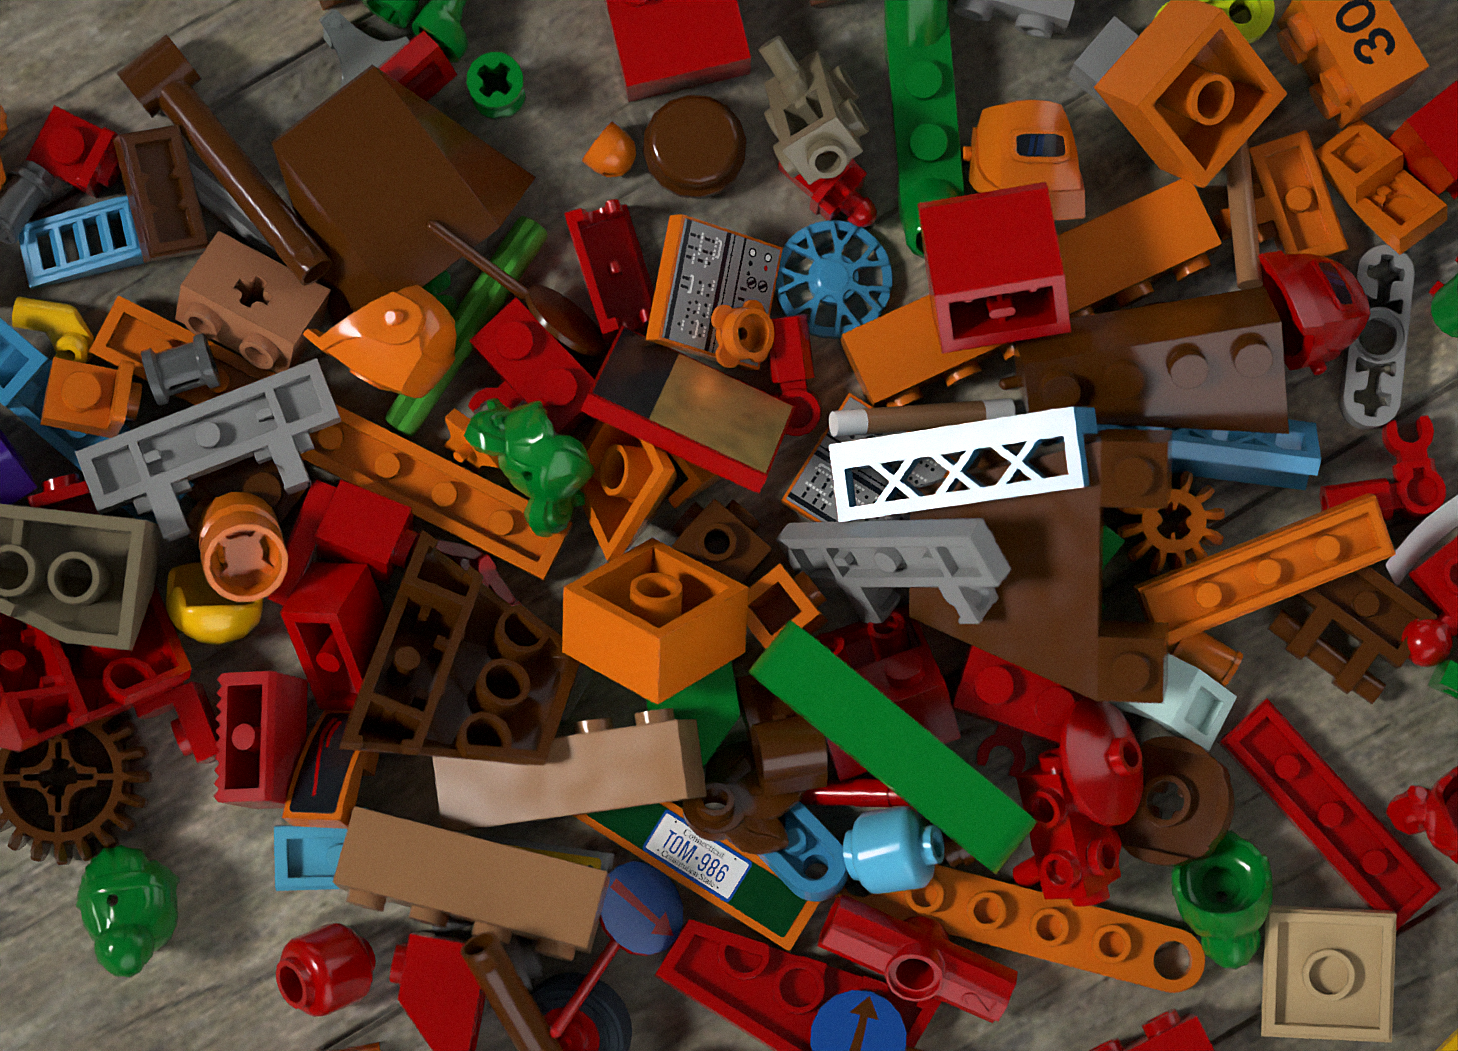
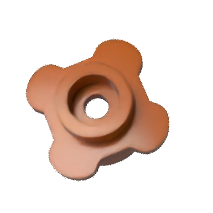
[711,300,775,368]

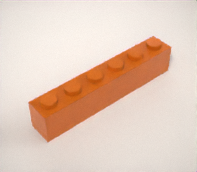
[840,179,1222,408]

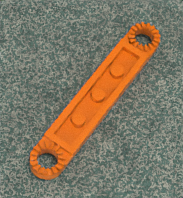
[835,864,1205,993]

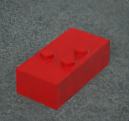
[604,0,751,102]

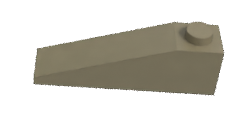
[0,504,161,651]

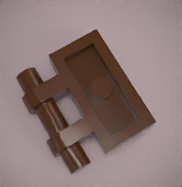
[1267,566,1437,704]

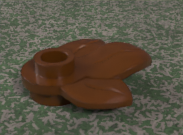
[683,741,807,855]

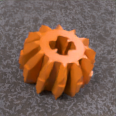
[1115,471,1225,576]

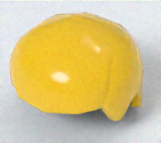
[165,562,264,645]

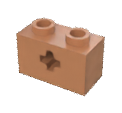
[175,231,331,373]

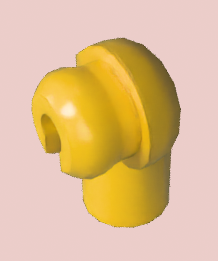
[12,296,94,363]

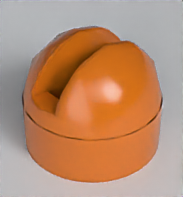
[582,121,636,178]

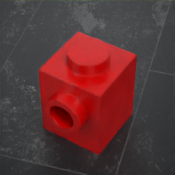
[315,480,420,584]

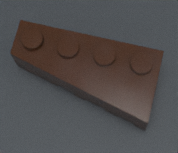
[1013,286,1289,434]

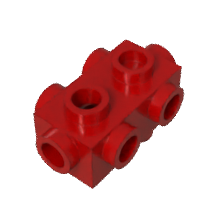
[1013,747,1122,907]

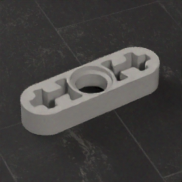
[1339,245,1415,430]

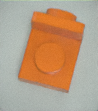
[40,357,142,438]

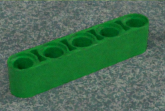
[748,620,1037,874]

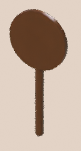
[426,220,605,356]

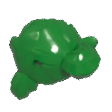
[464,398,595,538]

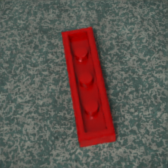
[1218,698,1442,931]

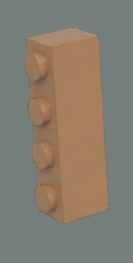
[432,708,707,832]
[333,806,610,961]

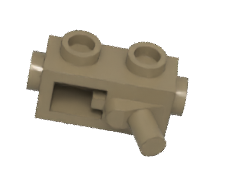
[758,35,870,185]

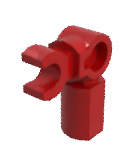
[768,314,822,436]
[1319,415,1446,521]

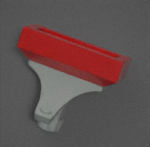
[319,8,458,102]

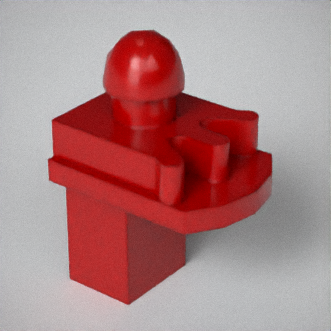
[778,158,877,227]

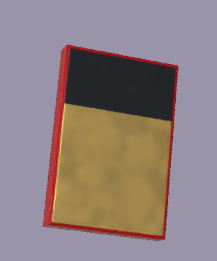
[580,325,796,493]

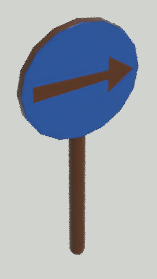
[810,990,924,1051]

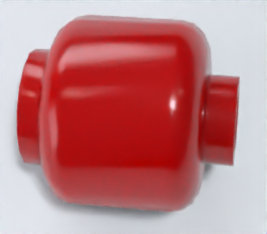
[276,923,376,1017]

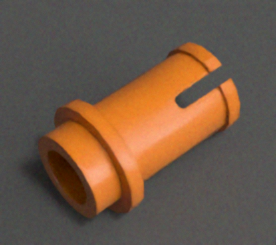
[1168,631,1243,687]

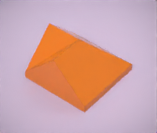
[579,419,679,561]

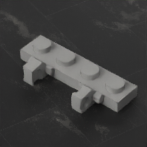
[75,358,342,542]
[775,519,1011,624]

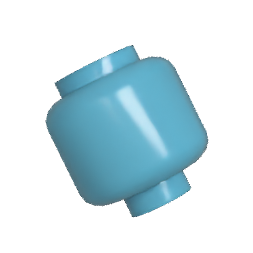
[843,806,945,894]

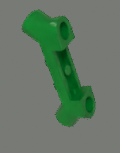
[883,0,964,258]

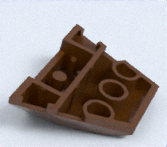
[271,64,536,326]
[339,529,580,766]

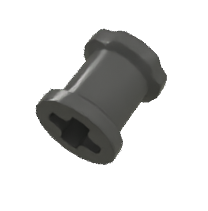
[141,333,221,406]

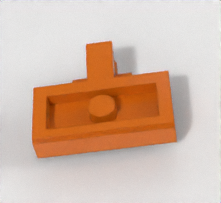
[1214,130,1349,258]

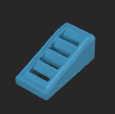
[19,195,148,289]

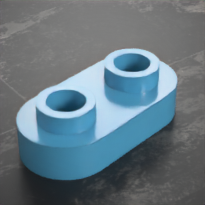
[757,801,849,902]

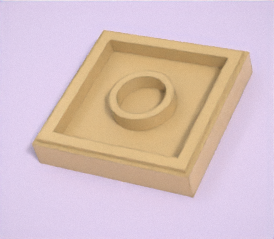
[1260,905,1397,1043]

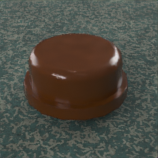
[643,95,747,199]

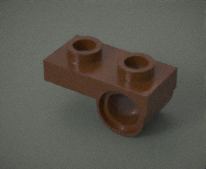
[735,675,828,798]

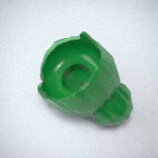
[1171,830,1273,970]
[76,845,180,978]

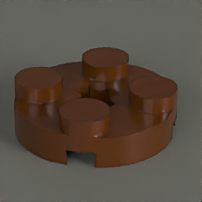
[1111,736,1235,867]

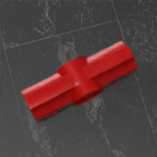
[817,894,1018,1023]

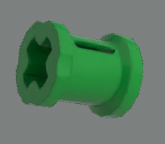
[466,52,526,120]

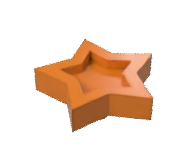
[443,408,499,475]

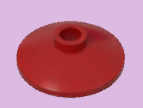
[1060,698,1144,827]

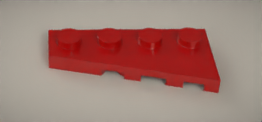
[654,919,942,1051]

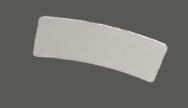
[1386,495,1458,586]

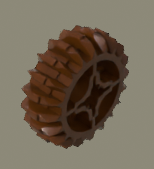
[0,713,152,865]

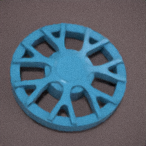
[775,220,892,339]

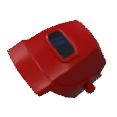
[1257,250,1371,376]

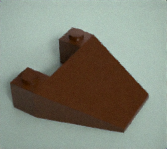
[909,429,1172,704]

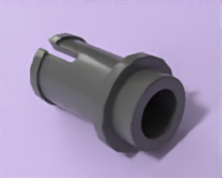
[0,160,55,244]

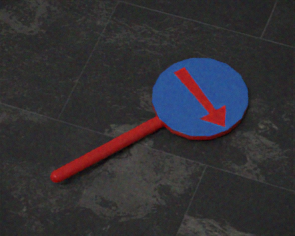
[549,861,683,1038]

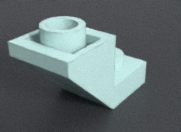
[1110,653,1237,751]

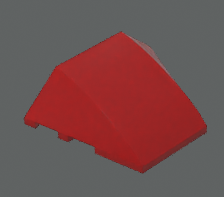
[0,584,192,751]

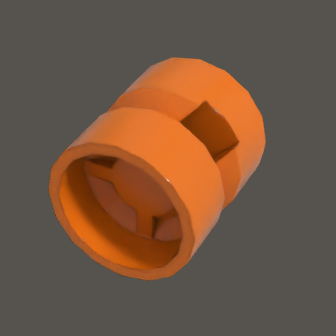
[196,492,288,602]

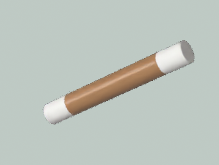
[829,398,1016,437]

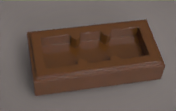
[113,124,209,263]

